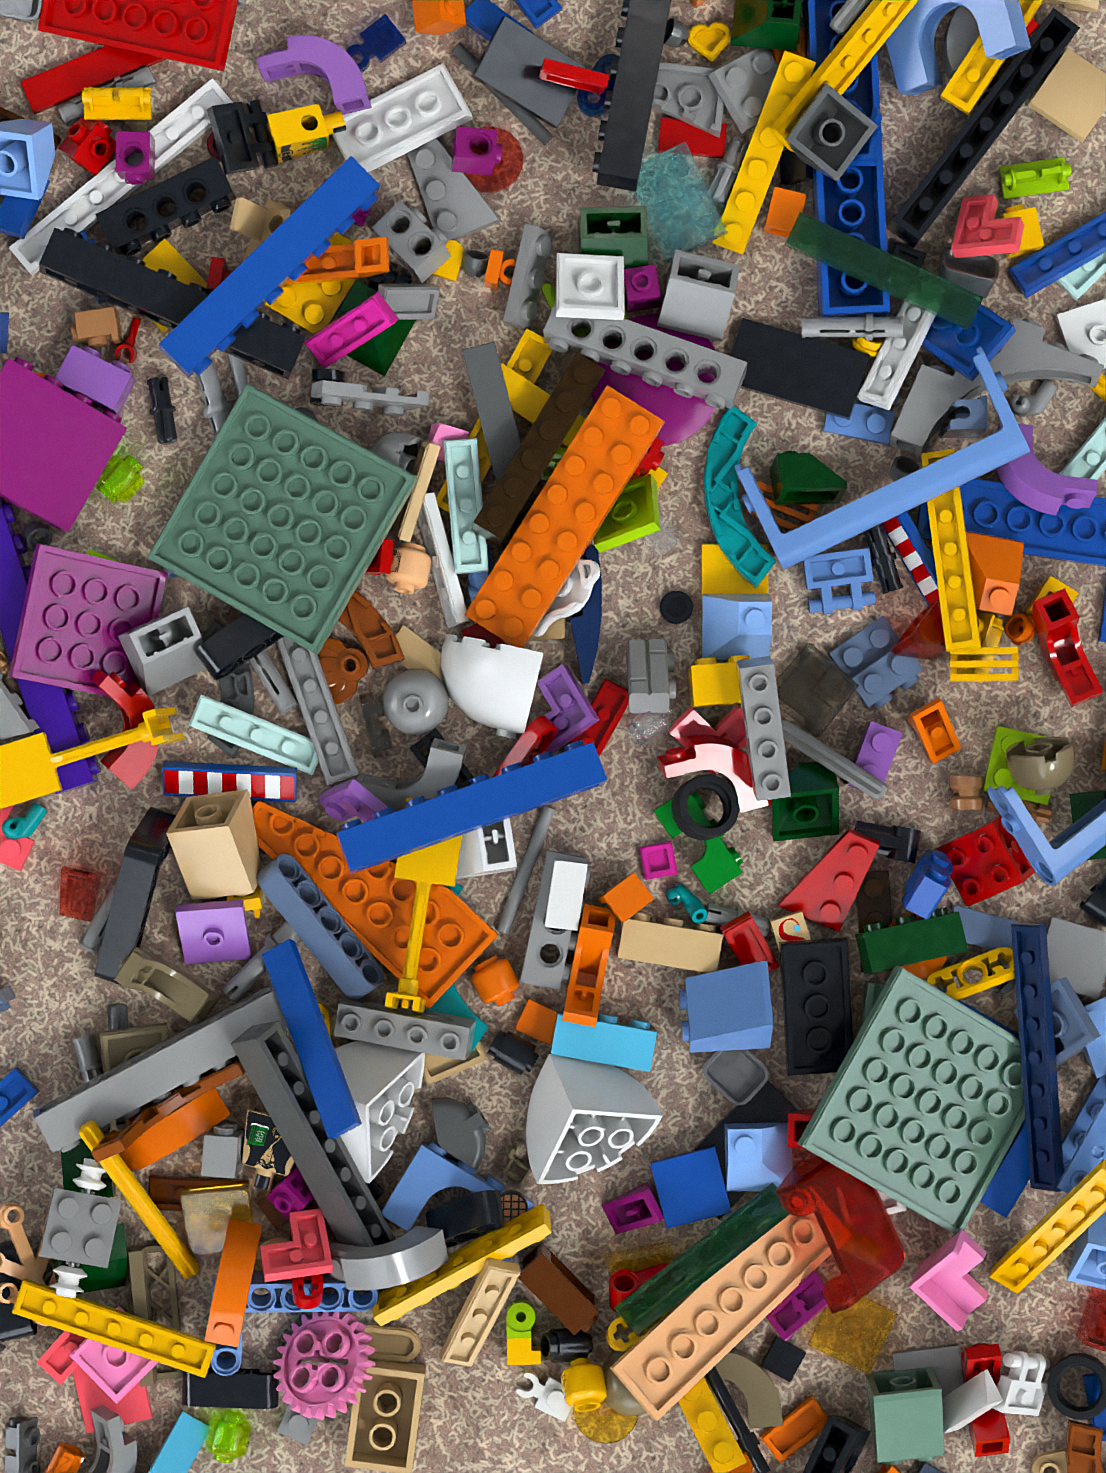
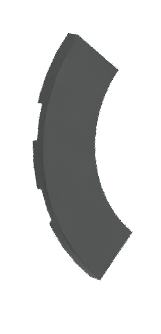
[202,619,255,758]

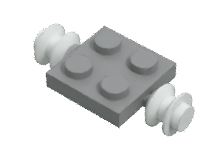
[39,1158,122,1298]

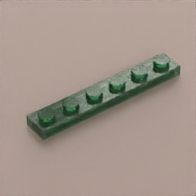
[785,212,983,330]
[614,1183,796,1336]

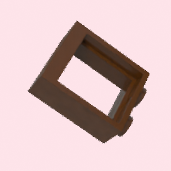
[518,1242,599,1335]

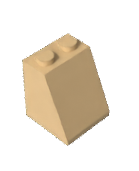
[166,789,262,900]

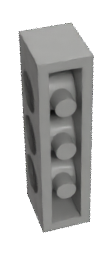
[736,656,791,801]
[520,850,592,990]
[334,996,476,1061]

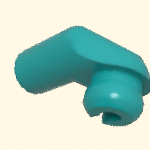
[2,803,47,839]
[665,884,708,923]

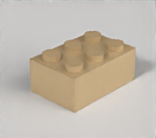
[344,1358,427,1473]

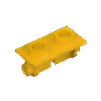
[82,87,152,120]
[958,612,1004,683]

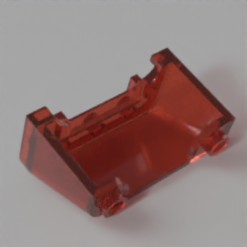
[776,1156,905,1314]

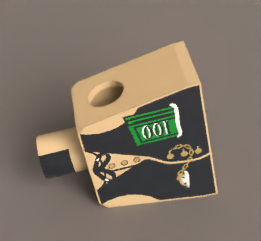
[242,1106,295,1190]

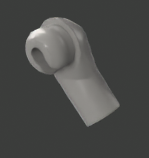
[1011,380,1058,417]

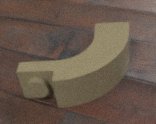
[114,947,220,1023]
[704,1347,783,1428]

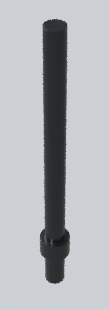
[662,1293,771,1473]

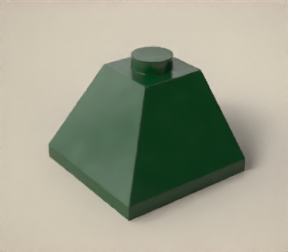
[337,280,416,377]
[771,761,839,842]

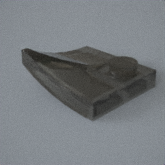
[776,643,859,737]

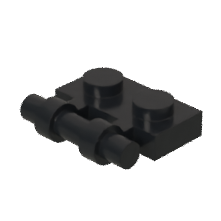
[207,100,277,175]

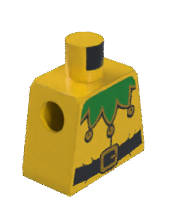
[267,104,346,163]

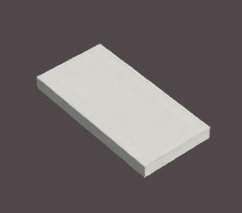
[331,63,473,172]

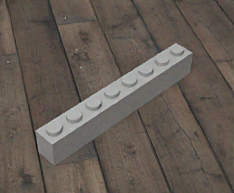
[33,984,290,1153]

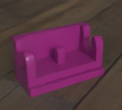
[766,1271,840,1341]

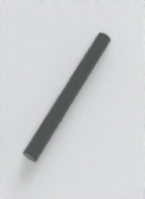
[452,43,554,146]

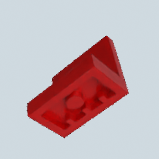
[937,815,1035,906]

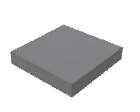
[1046,916,1106,1000]
[892,1343,964,1398]

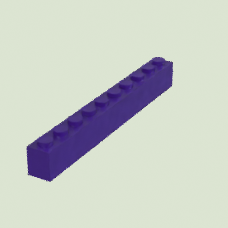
[0,497,101,794]

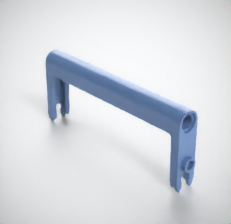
[735,347,1030,570]
[987,786,1106,886]

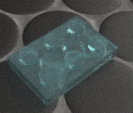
[635,142,728,263]

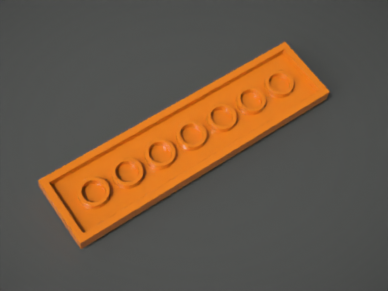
[464,385,665,648]

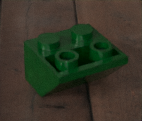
[730,0,802,51]
[578,206,648,269]

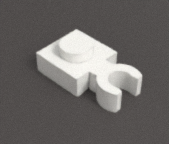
[516,1370,572,1422]

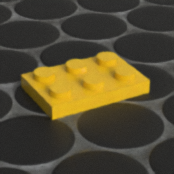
[264,232,358,334]

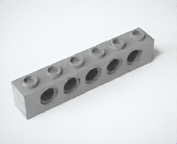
[543,301,747,409]

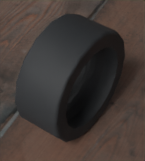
[671,774,740,840]
[1047,1353,1106,1420]

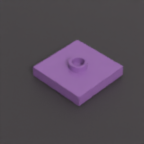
[175,900,252,964]

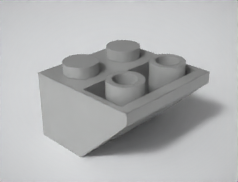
[657,249,740,342]
[118,607,206,696]

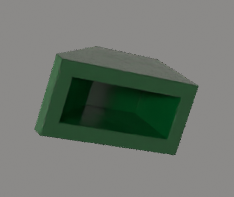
[769,451,847,505]

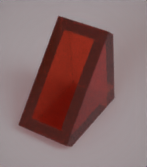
[891,599,946,660]
[59,865,103,922]
[1076,1286,1106,1352]

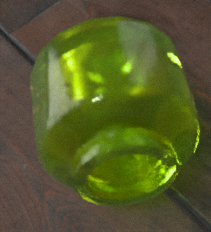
[95,454,145,504]
[205,1410,252,1463]

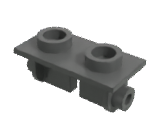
[5,1417,41,1473]

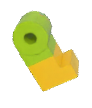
[506,1298,541,1365]

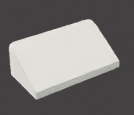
[545,859,588,931]
[942,1369,1003,1433]

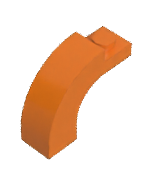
[562,904,616,1027]
[118,1088,231,1172]
[205,1219,262,1347]

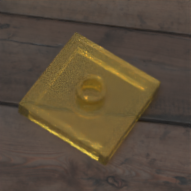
[180,1184,255,1255]
[808,1283,898,1375]

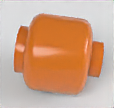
[471,955,520,1007]

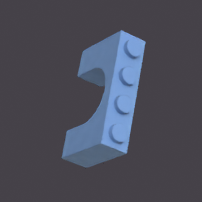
[886,0,1031,96]
[381,1140,534,1262]

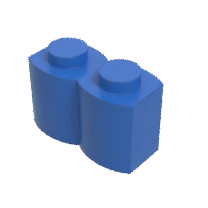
[902,849,953,919]

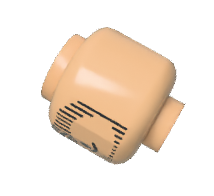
[385,543,432,595]

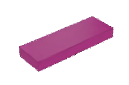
[304,292,399,369]

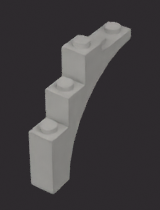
[890,318,1104,457]

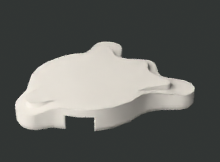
[533,558,600,637]

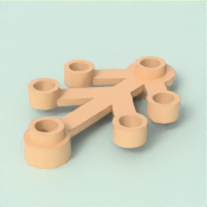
[0,1202,56,1326]

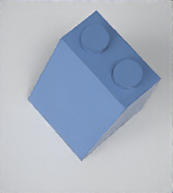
[679,961,774,1053]

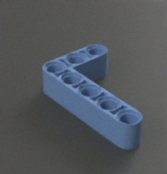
[211,1270,378,1376]

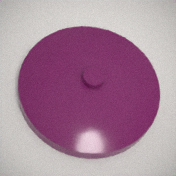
[592,314,716,447]

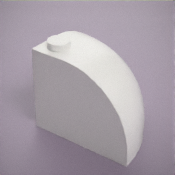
[441,634,543,739]
[335,1041,425,1183]
[526,1054,663,1184]

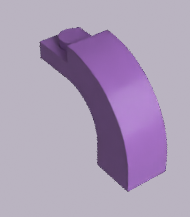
[256,35,372,115]
[995,422,1098,515]

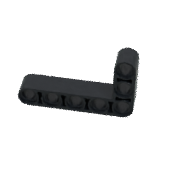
[94,807,176,985]

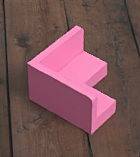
[909,1230,989,1332]

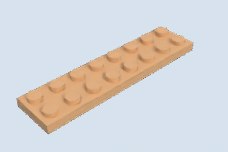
[610,1185,850,1421]

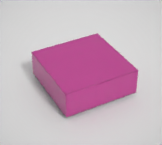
[639,841,678,880]

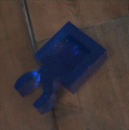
[346,14,407,72]

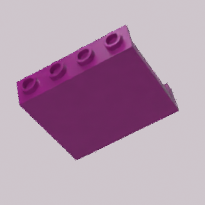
[0,357,127,532]

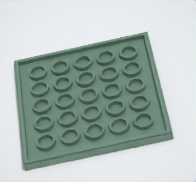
[147,383,419,655]
[797,965,1025,1235]

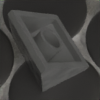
[784,83,878,181]

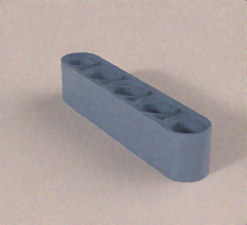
[257,854,384,1000]

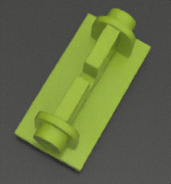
[999,157,1072,200]

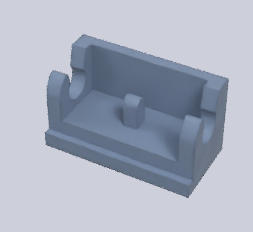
[940,395,987,438]

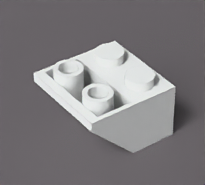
[456,818,517,879]

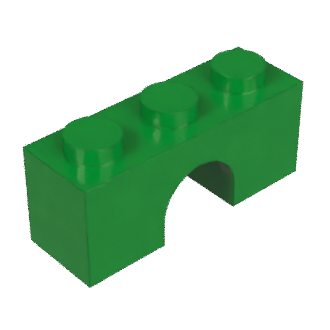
[653,790,744,895]

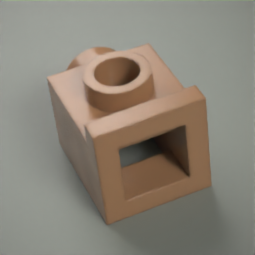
[71,307,123,348]

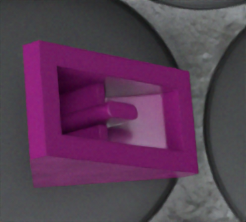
[601,1182,664,1235]

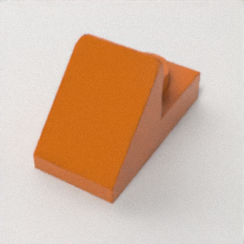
[907,698,961,764]

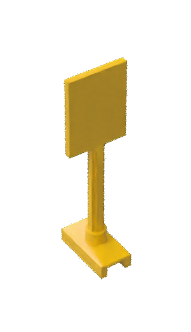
[0,707,185,809]
[385,798,463,1013]

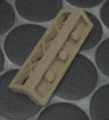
[128,1244,183,1387]

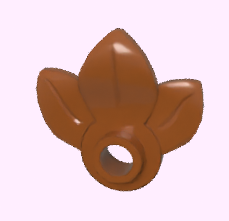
[319,638,369,704]

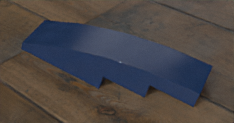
[570,546,602,685]

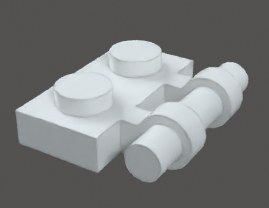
[993,1350,1050,1416]

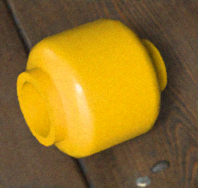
[561,1358,607,1412]

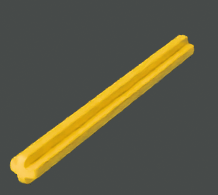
[79,1120,199,1279]

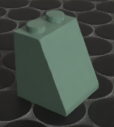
[865,1367,945,1465]

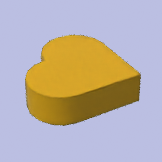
[687,22,731,64]
[426,240,464,283]

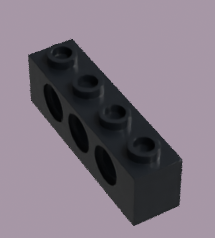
[95,156,236,257]
[803,1415,871,1473]

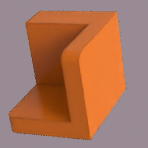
[763,187,806,239]
[597,872,654,922]

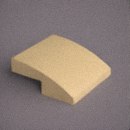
[1028,48,1106,143]

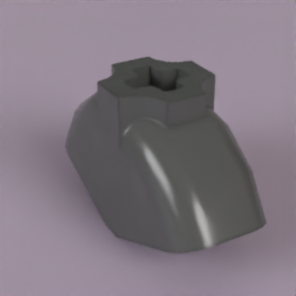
[431,1097,491,1170]

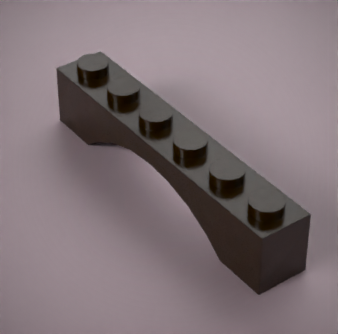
[471,353,606,547]

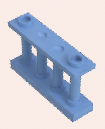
[1056,1075,1106,1193]

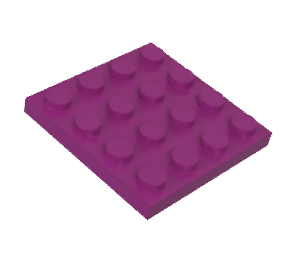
[9,544,167,697]

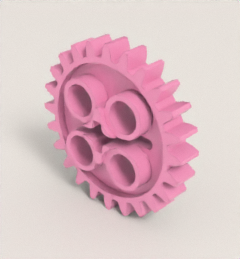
[273,1312,375,1420]

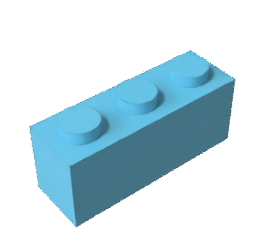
[550,1011,657,1072]

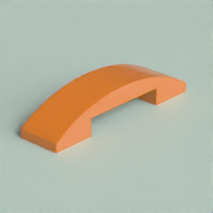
[285,237,390,284]

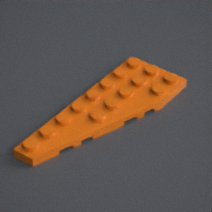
[252,801,499,1009]

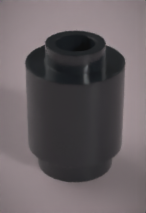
[487,1030,539,1075]
[540,1328,593,1363]

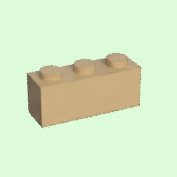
[617,912,723,973]

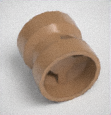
[949,776,983,810]

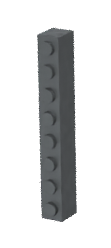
[231,1021,396,1247]

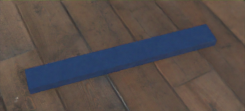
[1011,922,1064,1192]

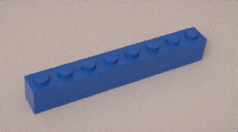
[159,156,380,378]
[337,740,607,874]

